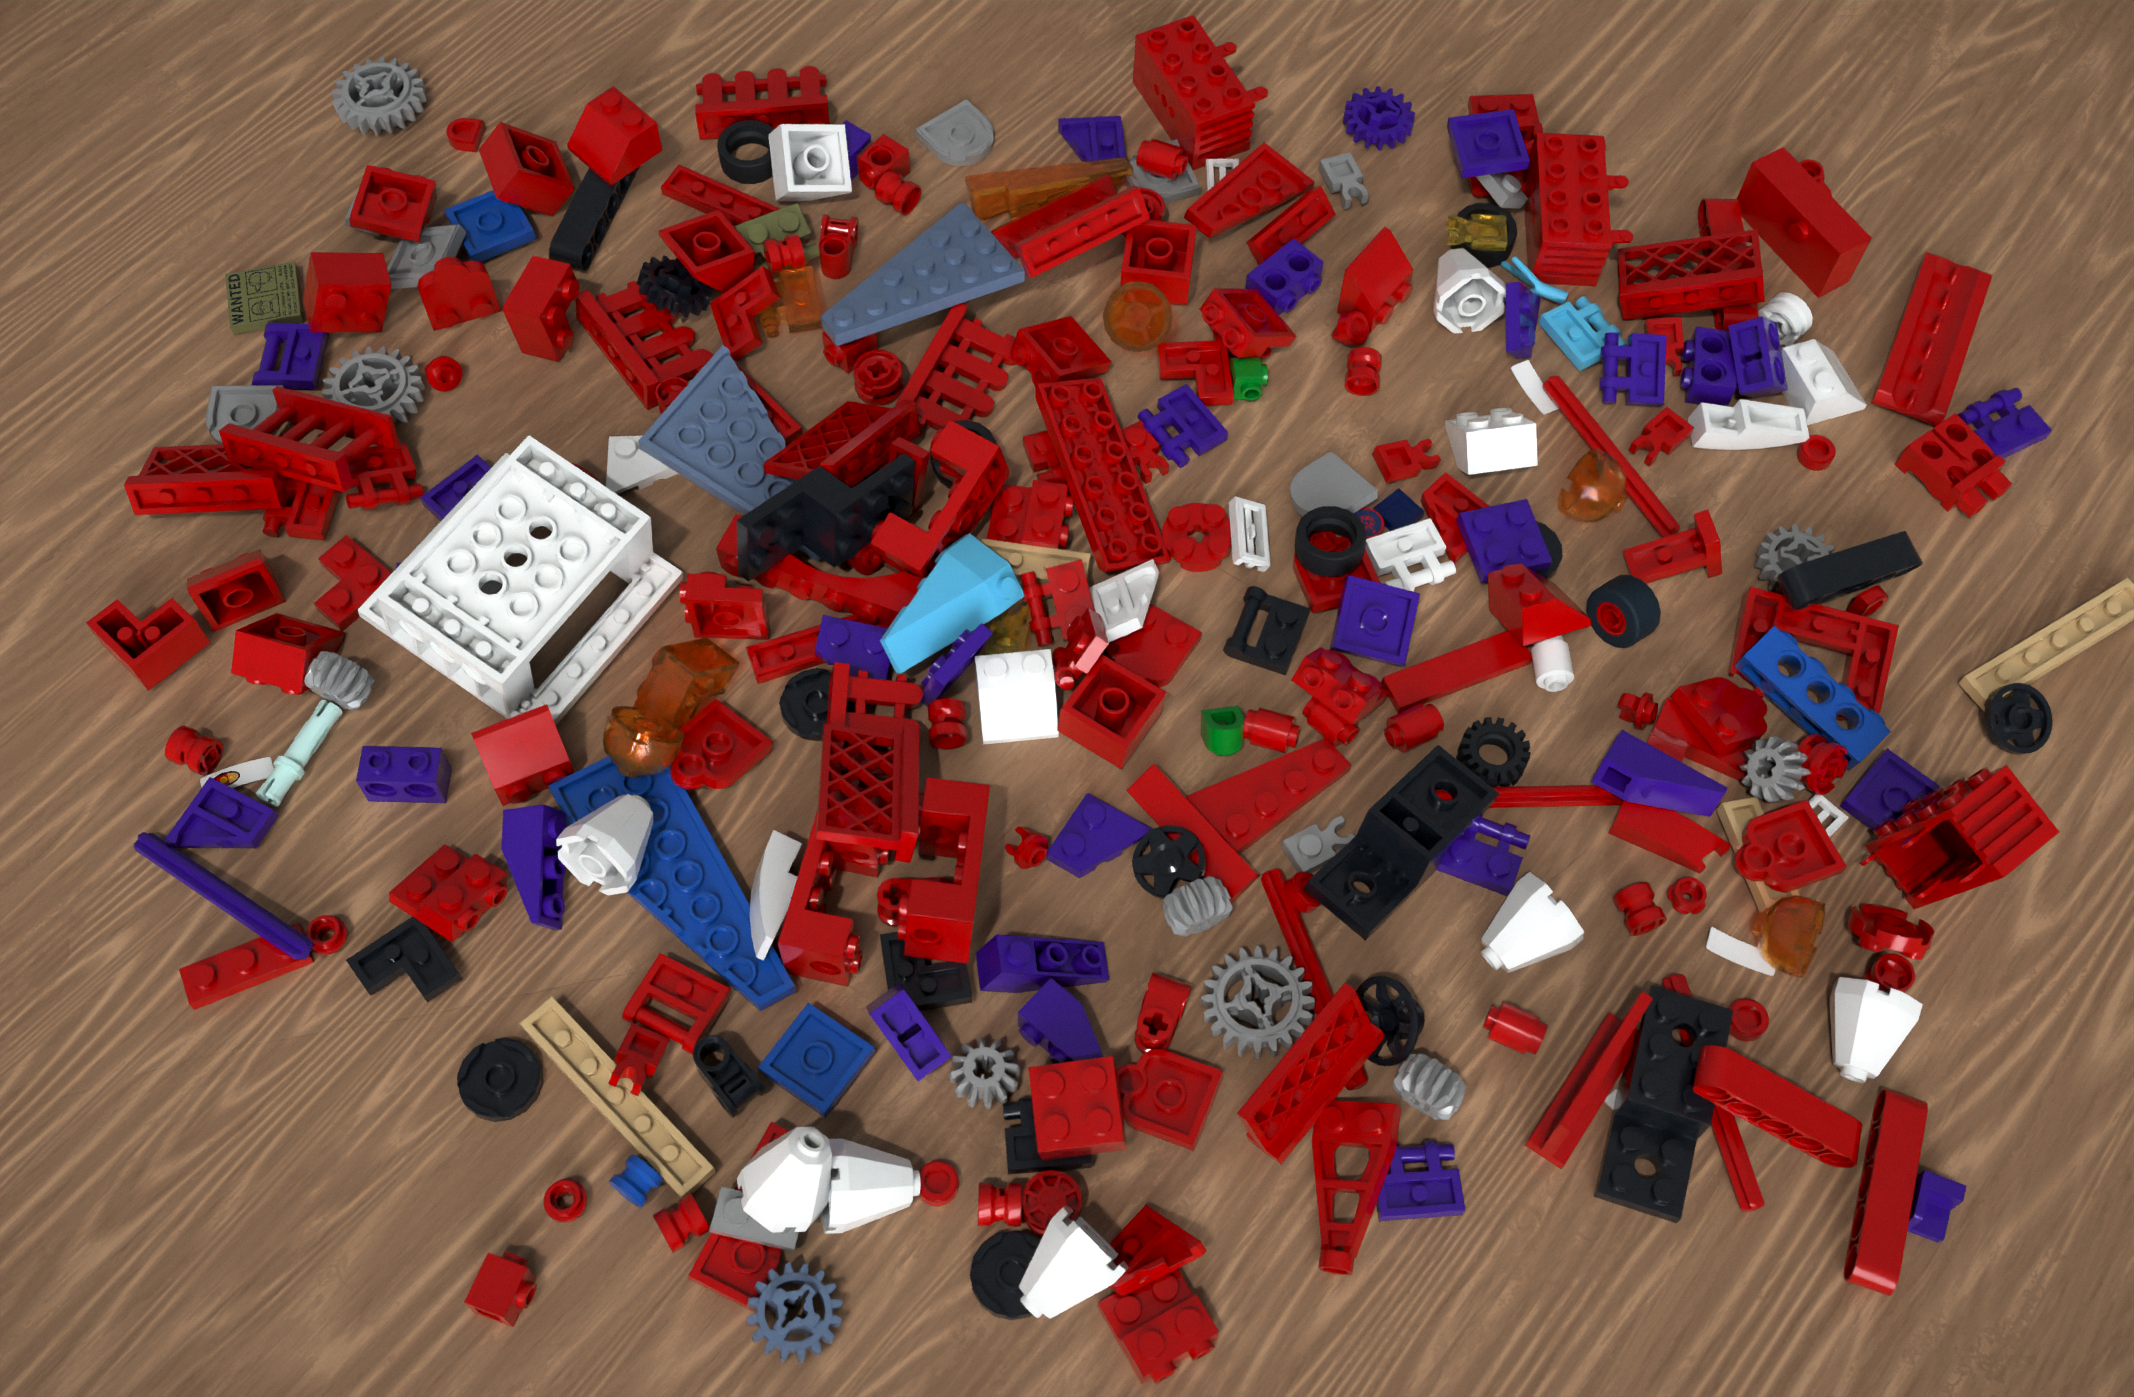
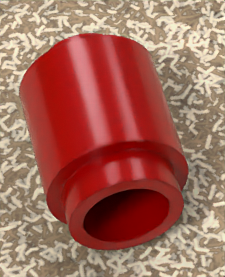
[1136,139,1188,181]
[1302,697,1360,747]
[1384,703,1444,753]
[1243,707,1301,753]
[1483,1001,1548,1055]

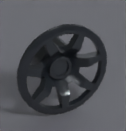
[1356,975,1424,1067]

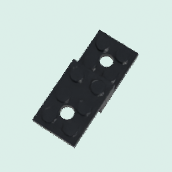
[737,453,915,582]
[1304,745,1499,941]
[1594,985,1734,1224]

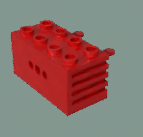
[1133,15,1268,170]
[1524,133,1633,287]
[1859,765,2059,909]

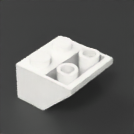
[1445,408,1538,475]

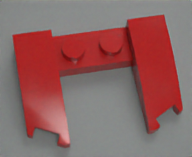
[1728,586,1899,721]
[1608,698,1752,873]

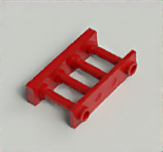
[990,174,1150,278]
[219,386,400,492]

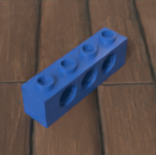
[1734,626,1891,771]

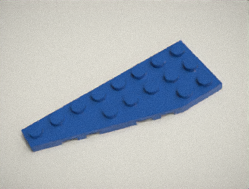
[548,734,796,1011]

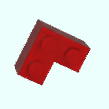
[502,256,580,362]
[86,598,210,691]

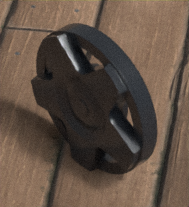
[1984,683,2053,755]
[1132,826,1207,899]

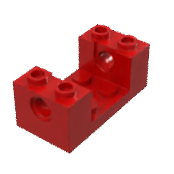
[870,420,1010,578]
[897,777,990,964]
[778,800,892,987]

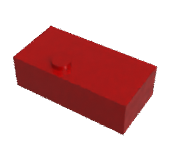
[1737,147,1872,298]

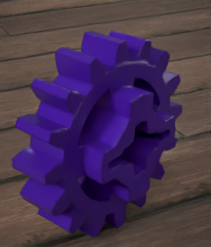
[1343,86,1415,150]

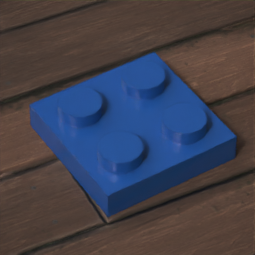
[444,190,536,262]
[758,1003,875,1118]

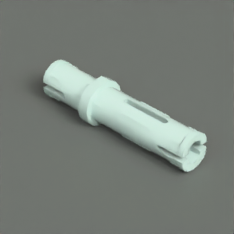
[256,700,342,807]

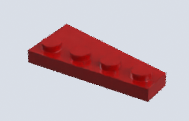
[1186,738,1351,854]
[688,1122,789,1317]

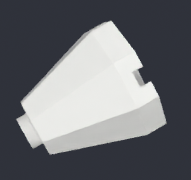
[1433,248,1506,334]
[556,794,653,895]
[1480,872,1584,973]
[1829,977,1923,1083]
[737,1127,832,1232]
[820,1139,920,1234]
[1019,1205,1129,1319]

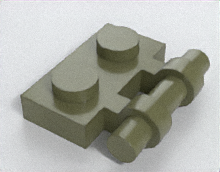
[735,203,819,277]

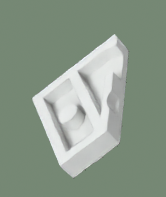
[606,436,678,495]
[1089,559,1159,643]

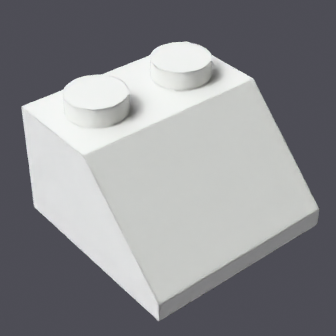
[768,124,852,202]
[1781,339,1867,425]
[975,649,1059,745]

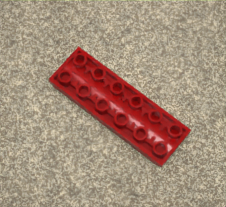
[1872,252,1993,426]
[1035,377,1171,572]

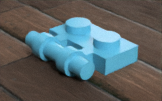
[1539,296,1627,371]

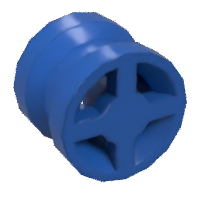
[608,1154,664,1208]

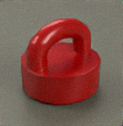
[1332,311,1369,346]

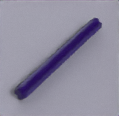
[134,832,314,960]

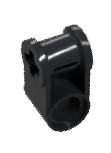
[693,1035,767,1118]

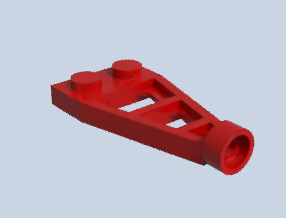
[1312,1100,1401,1275]

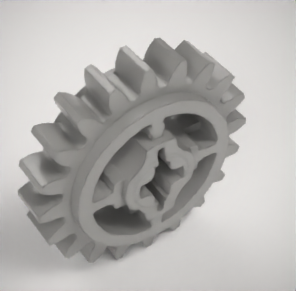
[332,57,427,136]
[321,346,425,425]
[1201,946,1315,1059]

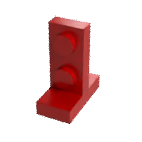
[1623,509,1723,584]

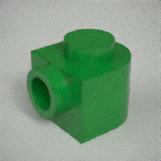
[1229,357,1268,401]
[1201,705,1244,756]

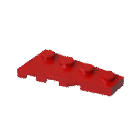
[1184,142,1315,238]

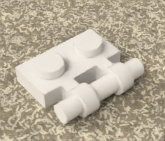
[1365,518,1456,592]

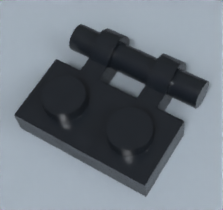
[1003,1097,1092,1174]

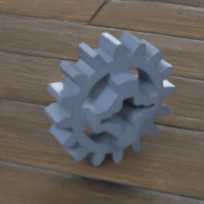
[746,1263,842,1363]

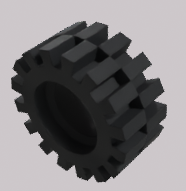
[1456,717,1531,787]

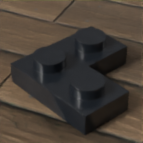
[346,917,462,1003]
[880,932,972,1011]

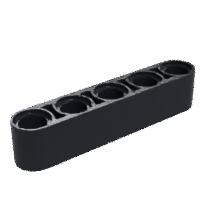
[549,166,640,271]
[1776,531,1923,611]

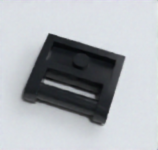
[1223,586,1310,676]

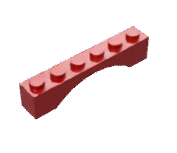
[716,514,923,627]

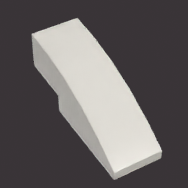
[1688,399,1810,450]
[750,830,802,961]

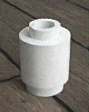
[1531,635,1574,692]

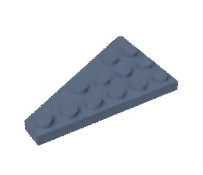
[820,202,1025,346]
[638,345,821,561]

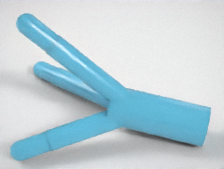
[1501,256,1568,305]

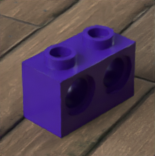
[1245,238,1324,315]
[1728,317,1788,399]
[1680,326,1737,406]
[356,746,452,803]
[866,982,952,1081]

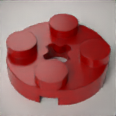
[1162,503,1232,572]
[1847,904,1934,960]

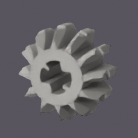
[304,651,375,710]
[1739,736,1811,803]
[1162,877,1233,936]
[949,1037,1020,1110]
[1392,1054,1467,1120]

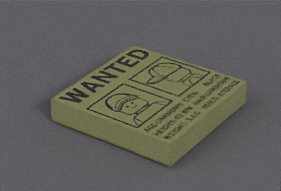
[225,261,304,335]

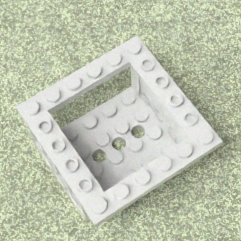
[358,435,683,725]

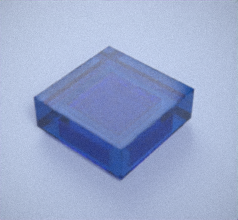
[1373,488,1424,531]

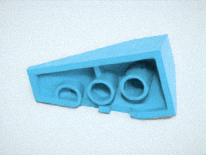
[880,534,1025,674]

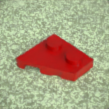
[1420,472,1490,564]
[1109,1205,1207,1297]

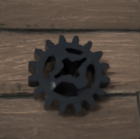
[637,256,714,318]

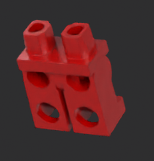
[1894,413,2012,518]

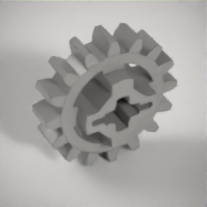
[1755,524,1835,596]

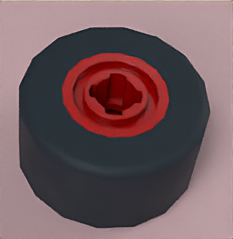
[1586,575,1661,648]

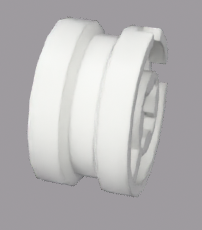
[1758,292,1813,347]

